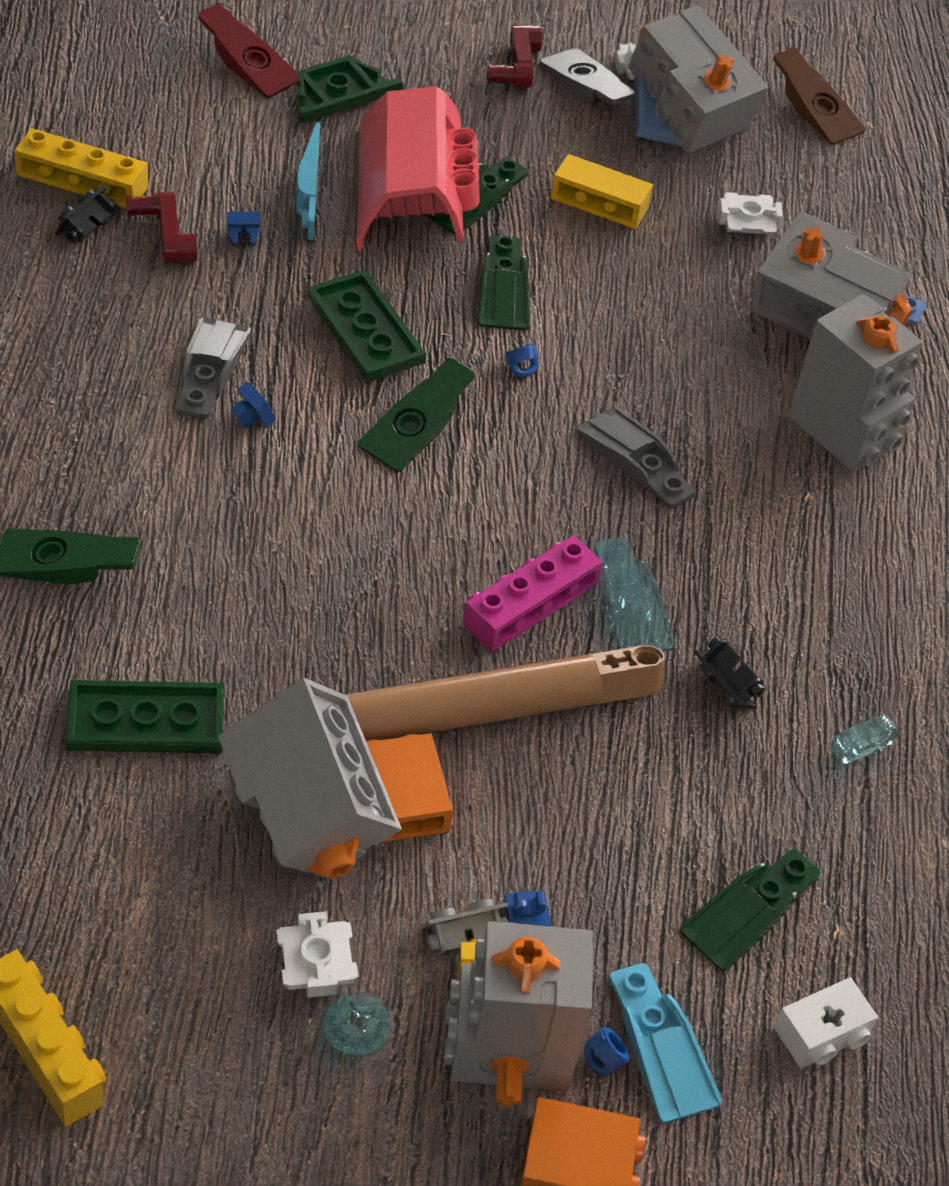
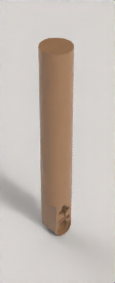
[345,645,665,741]

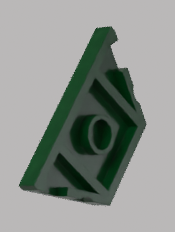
[297,55,403,123]

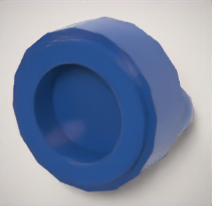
[504,344,539,377]
[584,1027,630,1076]

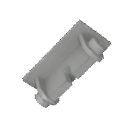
[421,899,508,954]

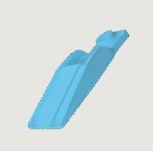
[296,122,320,240]
[609,963,722,1124]

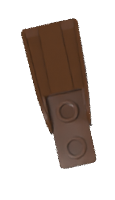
[773,47,866,145]

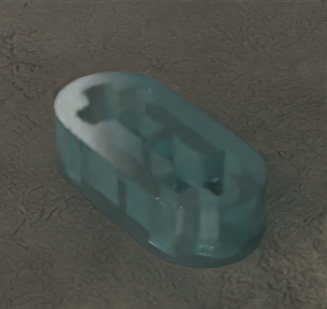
[830,715,900,763]

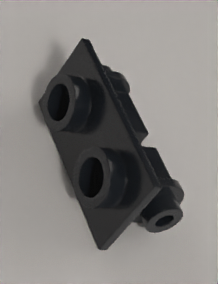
[55,184,118,242]
[693,637,765,709]

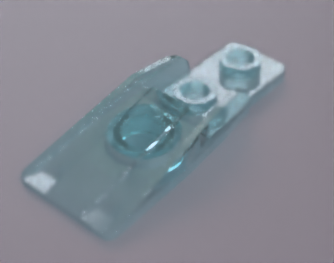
[594,537,676,651]

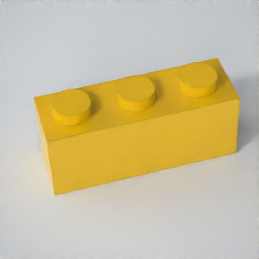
[550,154,653,229]

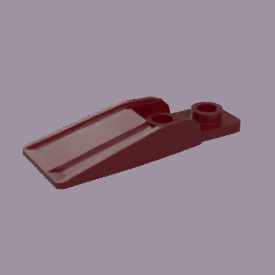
[198,3,298,98]

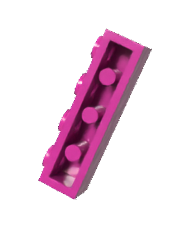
[463,535,603,652]

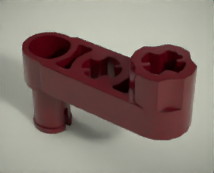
[487,25,542,87]
[126,192,197,263]

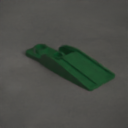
[423,157,528,235]
[478,235,530,330]
[358,357,474,472]
[0,529,142,584]
[679,849,821,972]

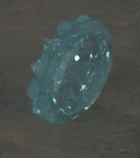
[323,990,391,1056]

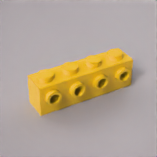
[14,128,148,208]
[0,949,107,1127]

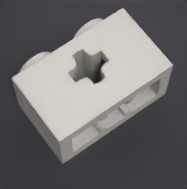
[774,977,878,1069]

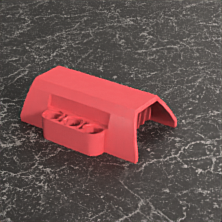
[356,86,480,249]

